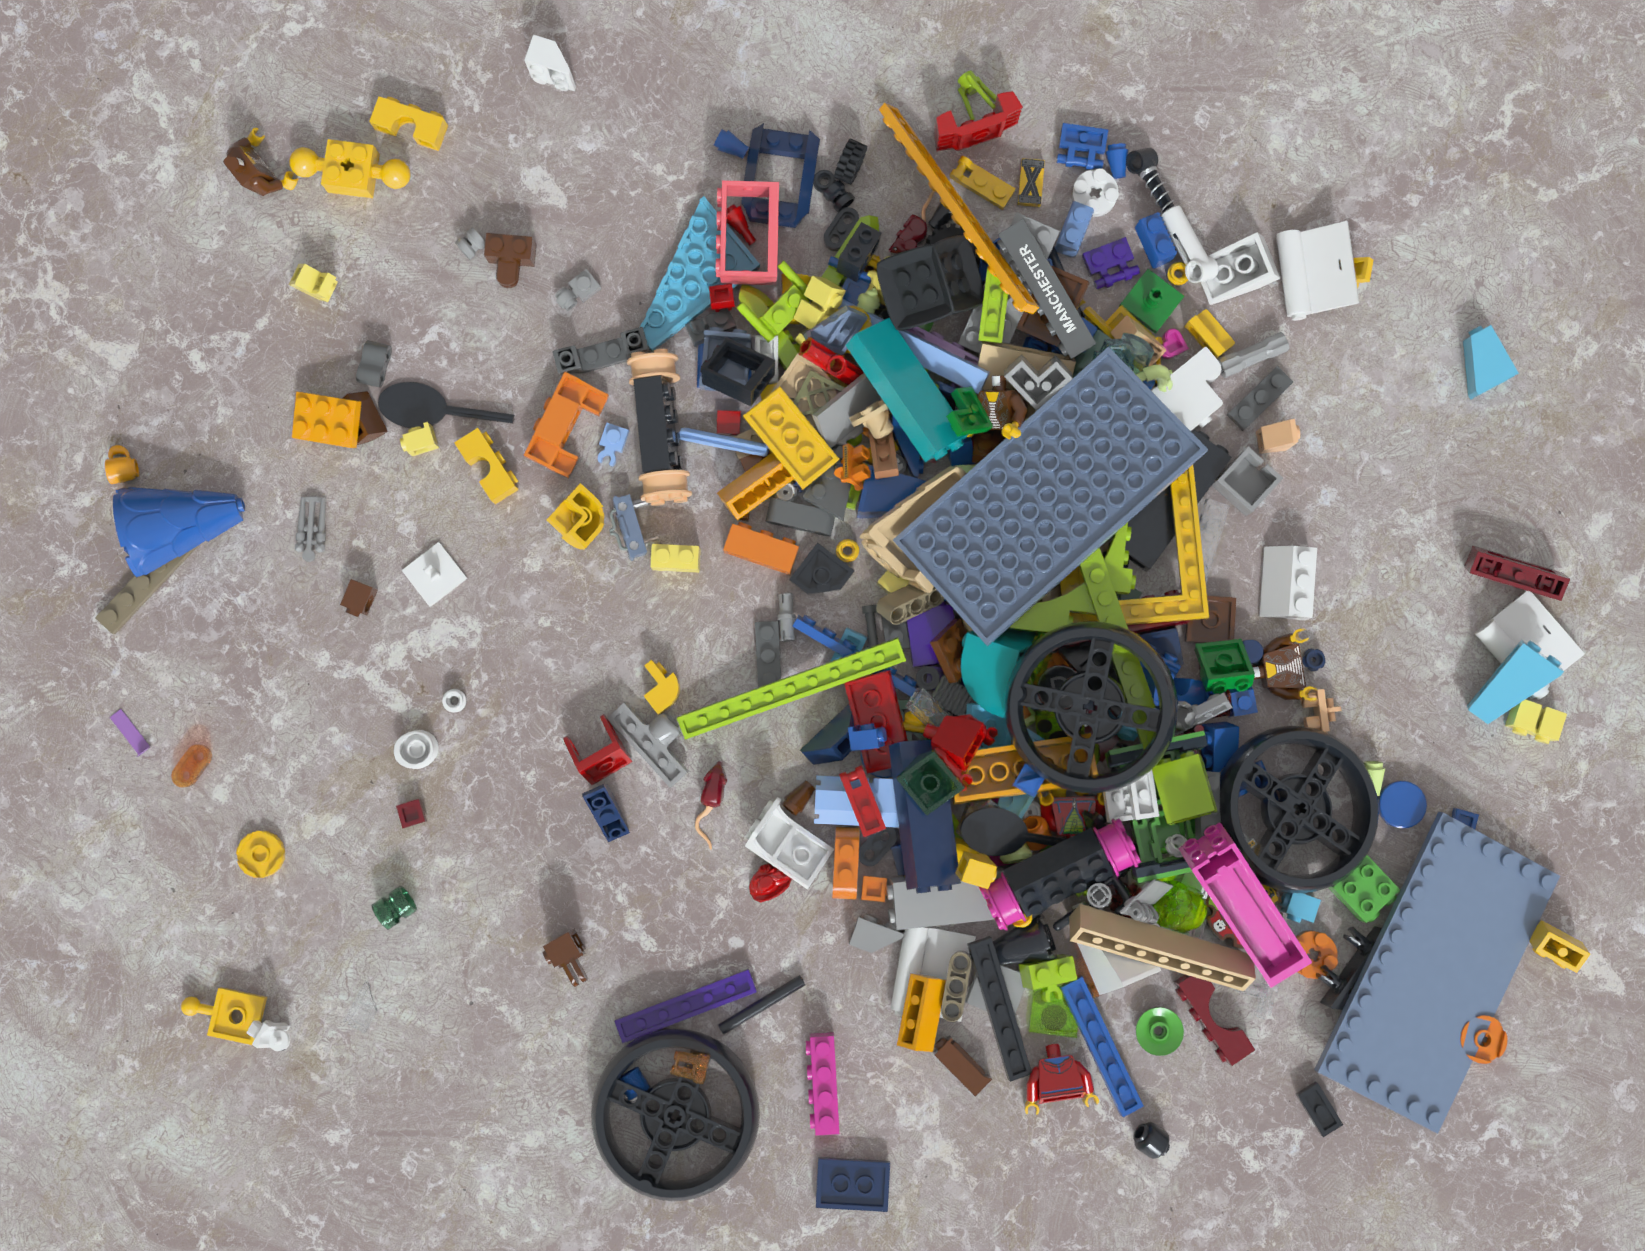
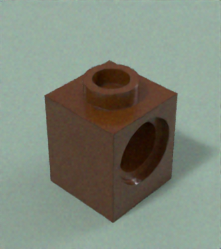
[340,579,378,617]

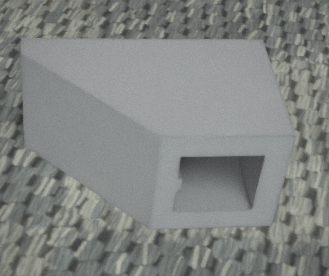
[849,914,904,953]

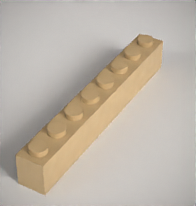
[1069,904,1256,991]

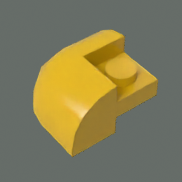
[546,483,605,550]

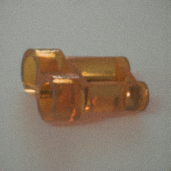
[670,1050,710,1085]

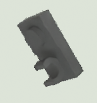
[685,308,737,347]

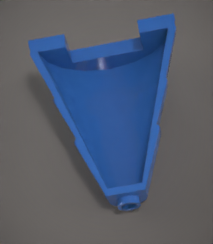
[113,487,245,577]

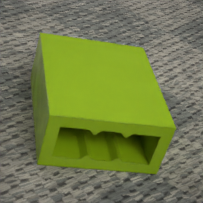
[1152,751,1218,825]

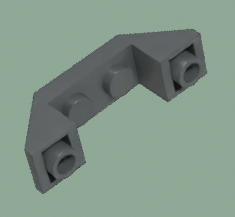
[552,327,649,374]

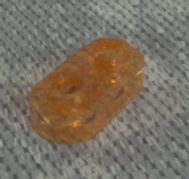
[171,744,212,788]

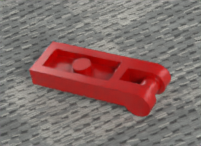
[839,765,886,837]

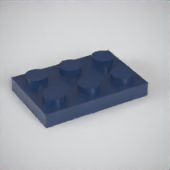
[816,1157,890,1212]

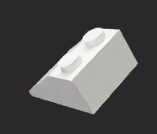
[1201,232,1280,305]

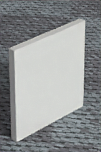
[402,542,468,607]

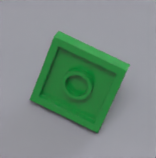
[1119,269,1184,334]

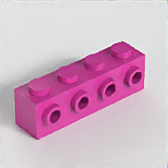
[806,1032,840,1136]

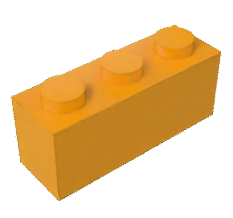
[897,973,946,1052]

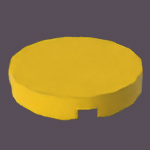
[236,831,285,878]

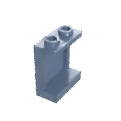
[699,327,752,391]

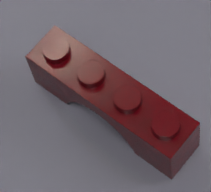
[1174,974,1255,1066]

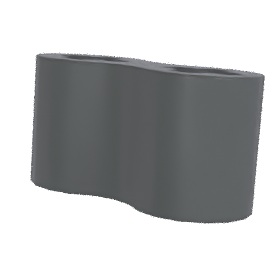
[356,340,392,388]

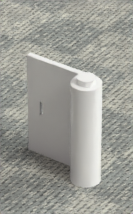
[1276,221,1359,321]
[1475,591,1585,700]
[890,927,976,1022]

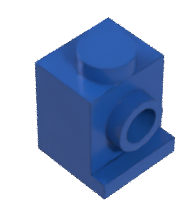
[848,723,887,751]

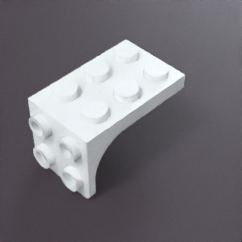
[745,797,834,889]

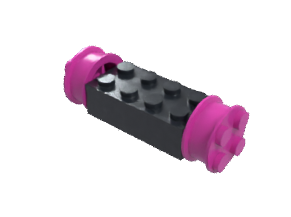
[979,818,1141,930]

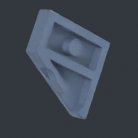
[804,305,868,356]

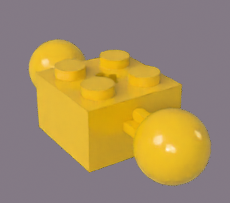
[289,139,411,198]

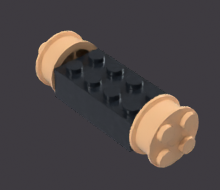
[627,349,692,506]

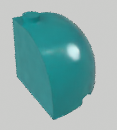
[961,629,1043,718]

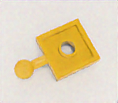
[181,987,267,1045]

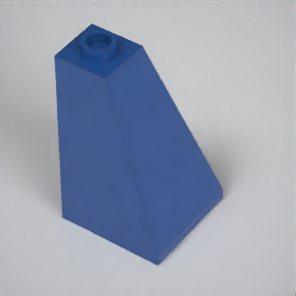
[857,465,926,519]

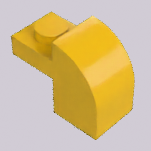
[644,660,680,715]

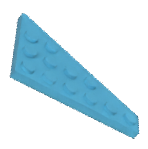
[640,196,760,352]

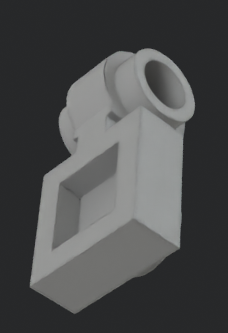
[555,269,601,311]

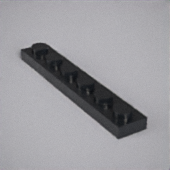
[967,936,1032,1082]

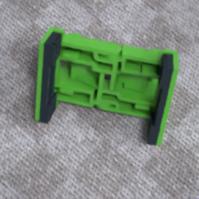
[1105,731,1208,883]

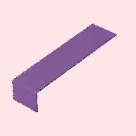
[110,709,151,757]

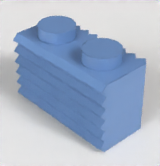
[1055,201,1094,258]

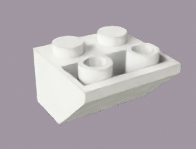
[525,35,576,91]

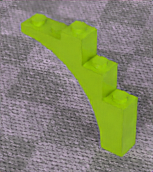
[1008,522,1136,634]

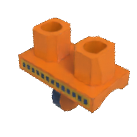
[834,443,871,491]

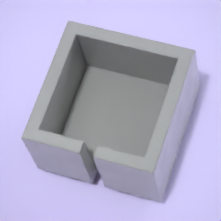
[1212,446,1283,516]

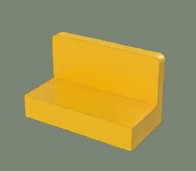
[1184,309,1235,359]

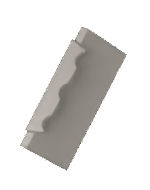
[812,373,888,448]

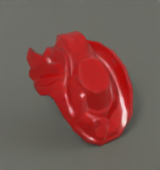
[749,863,793,902]

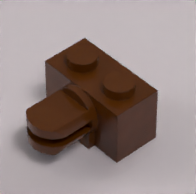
[484,233,537,289]
[542,928,588,987]

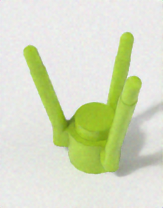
[957,70,997,120]

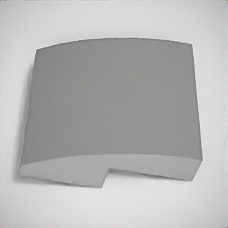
[965,965,1025,1014]

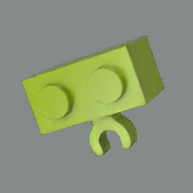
[1019,954,1077,1002]

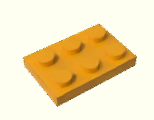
[292,391,361,448]

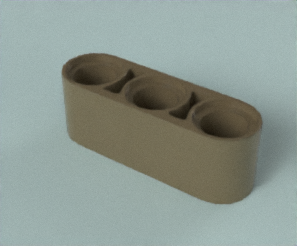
[876,585,945,625]
[941,951,972,1022]

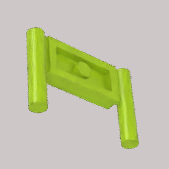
[736,260,811,343]

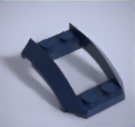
[741,123,820,228]

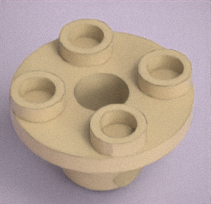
[849,399,893,439]

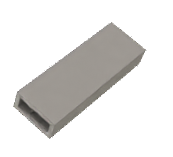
[886,864,1015,930]

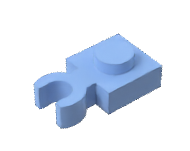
[598,423,629,467]

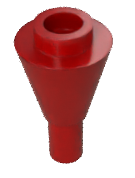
[727,204,757,246]

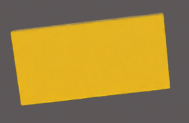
[743,386,840,490]

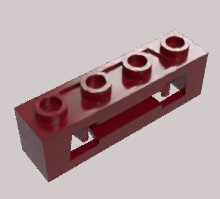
[1464,545,1570,601]

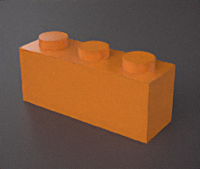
[723,522,799,575]

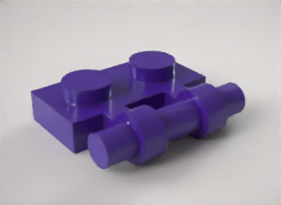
[1082,237,1140,289]

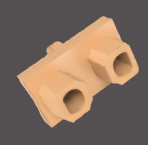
[1301,689,1342,732]

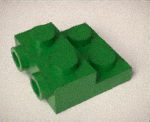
[1194,639,1255,694]

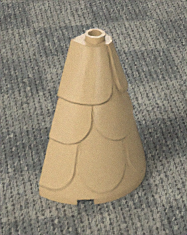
[860,466,967,593]

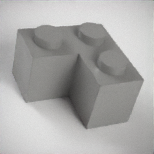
[1004,354,1073,411]

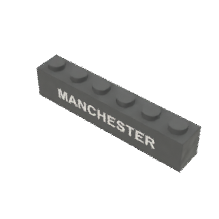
[997,219,1096,359]

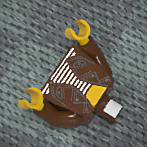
[223,128,299,196]
[967,375,1027,439]
[1252,628,1317,701]

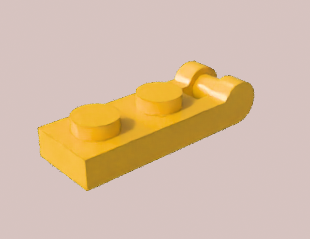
[949,156,1016,210]

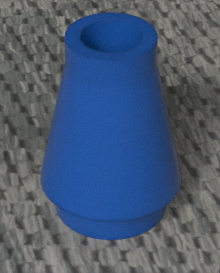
[713,129,749,159]
[1106,143,1129,179]

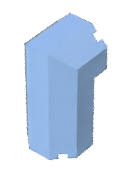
[814,776,899,827]

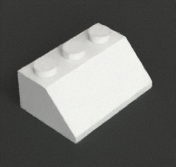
[1259,546,1317,620]

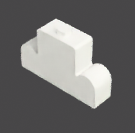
[1152,347,1223,431]

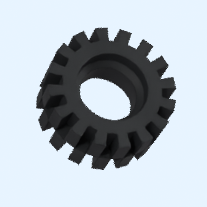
[834,138,868,185]

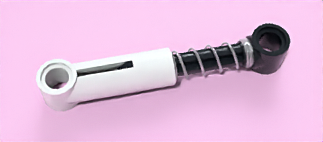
[1126,148,1218,283]

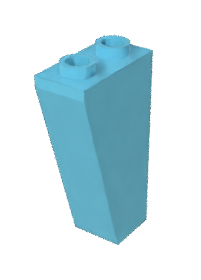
[1467,640,1564,724]

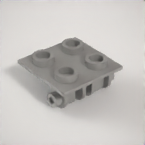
[1119,879,1173,924]

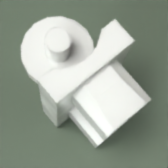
[247,1020,290,1051]

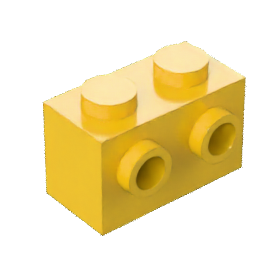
[1529,920,1590,973]

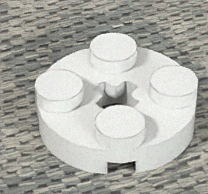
[1072,169,1119,217]

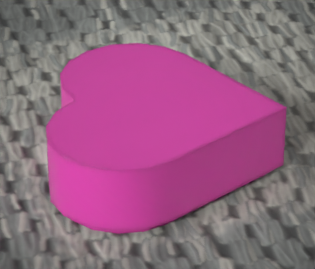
[1161,328,1189,359]

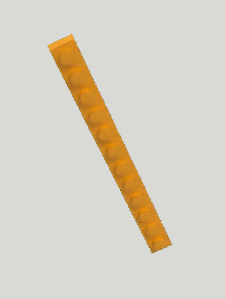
[879,103,1039,314]

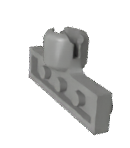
[607,702,689,788]

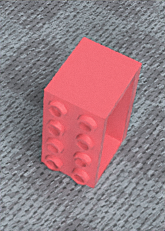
[716,180,779,285]

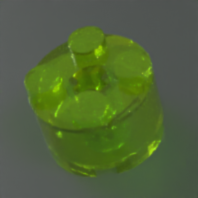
[1153,880,1207,934]

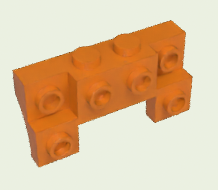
[524,372,609,479]

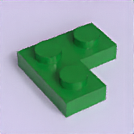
[946,386,994,437]

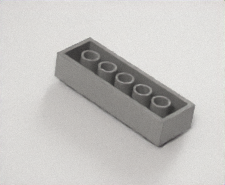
[958,212,1060,353]

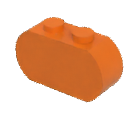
[832,827,860,900]

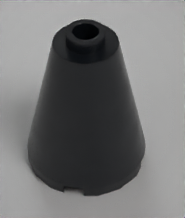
[993,914,1058,965]

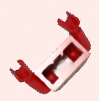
[923,714,998,791]

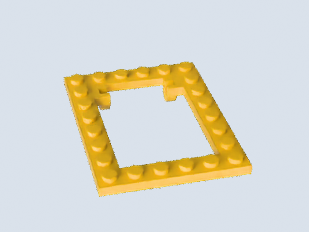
[1060,465,1209,625]

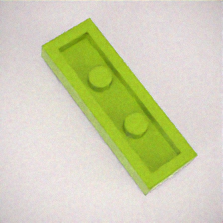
[978,269,1008,344]

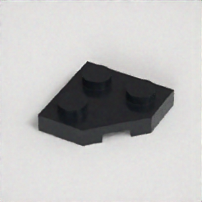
[789,543,855,594]

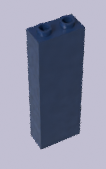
[889,740,961,894]

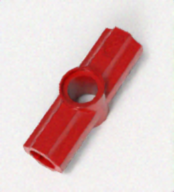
[799,337,864,385]

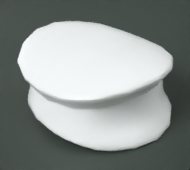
[394,730,439,769]

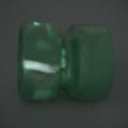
[371,885,417,930]

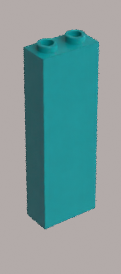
[845,318,968,462]

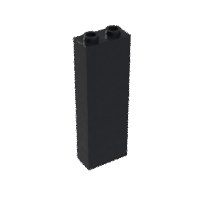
[1109,430,1232,572]

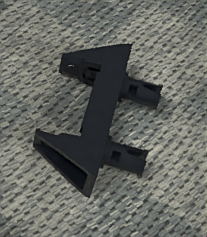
[1316,926,1382,1010]

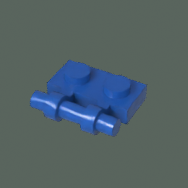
[1056,123,1108,170]

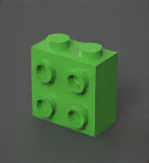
[1329,855,1400,923]

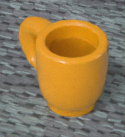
[105,445,139,484]

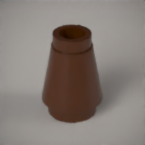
[782,780,816,816]

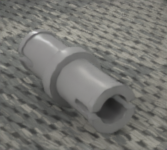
[777,593,796,642]

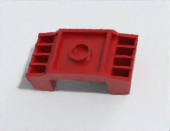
[934,91,1023,152]

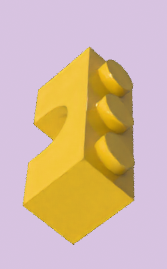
[369,96,448,151]
[454,428,519,504]
[955,837,997,889]

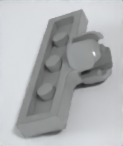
[1138,693,1232,740]

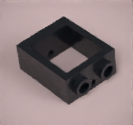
[700,337,775,407]

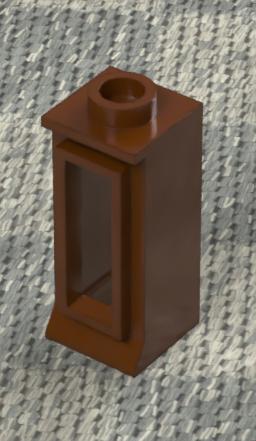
[933,1035,992,1097]

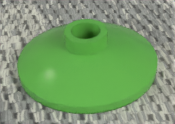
[1136,1007,1184,1056]

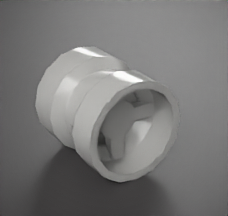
[455,227,485,260]
[1087,883,1112,909]

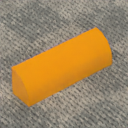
[717,453,793,520]

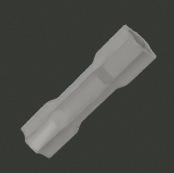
[1218,332,1289,378]

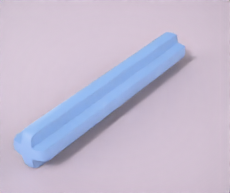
[679,427,769,457]

